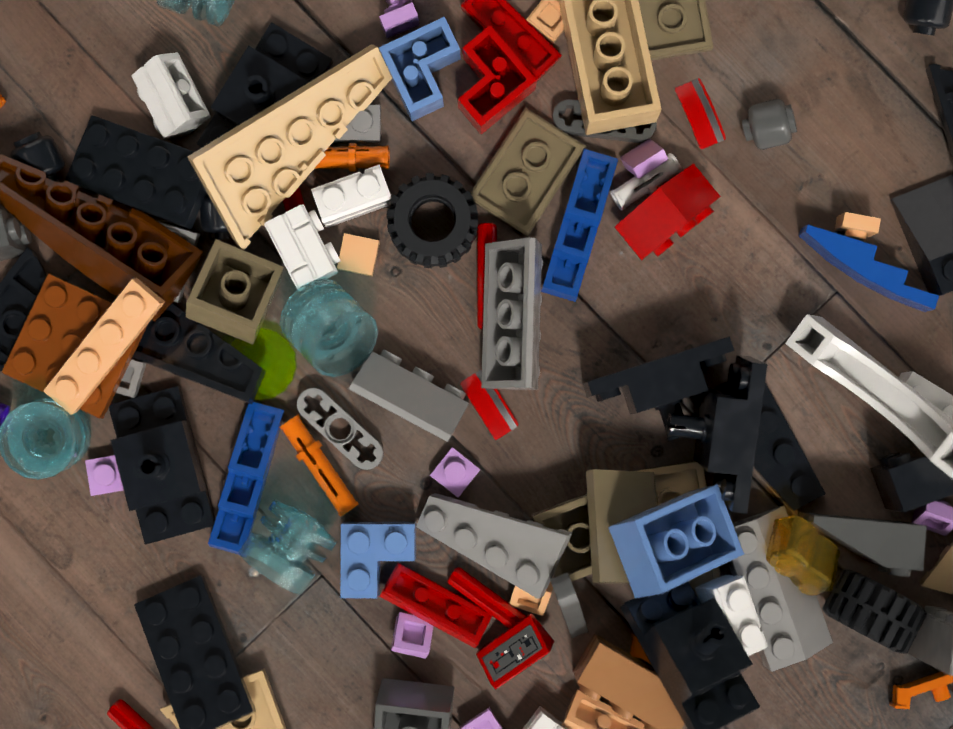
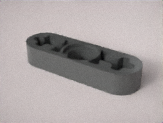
[552,99,657,143]
[550,572,589,638]

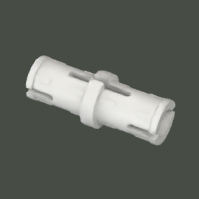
[610,153,683,211]

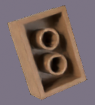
[573,633,684,729]

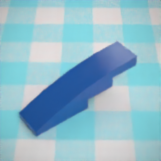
[541,149,618,302]
[799,225,939,312]
[208,402,284,556]

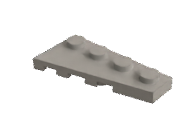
[416,493,573,599]

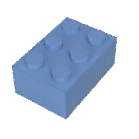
[609,484,744,598]

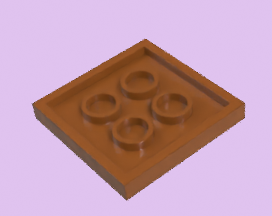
[1,273,148,419]

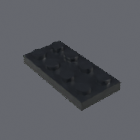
[65,115,207,230]
[134,575,256,729]

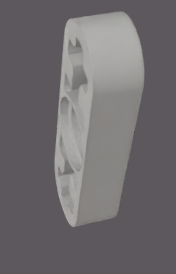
[297,388,384,470]

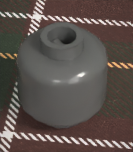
[742,99,797,150]

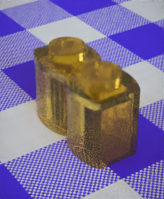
[766,515,840,595]

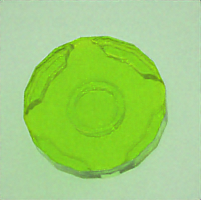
[231,328,297,400]

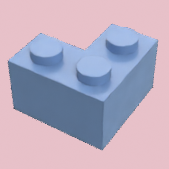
[379,16,461,121]
[340,522,416,598]

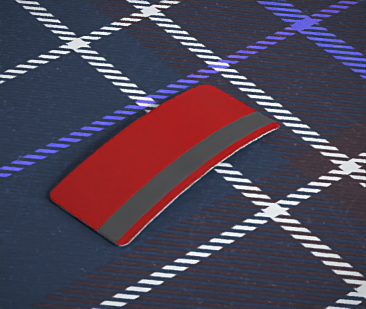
[675,78,726,149]
[460,369,519,440]

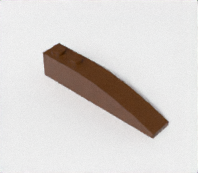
[0,154,203,321]

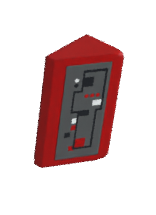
[476,613,554,690]

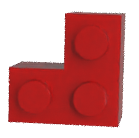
[458,25,537,135]
[615,163,721,261]

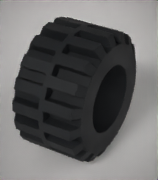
[387,173,478,269]
[822,569,927,654]

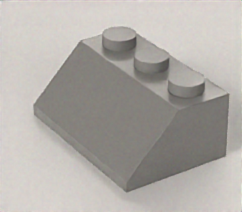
[349,349,469,442]

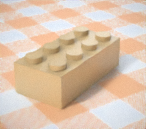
[558,0,662,135]

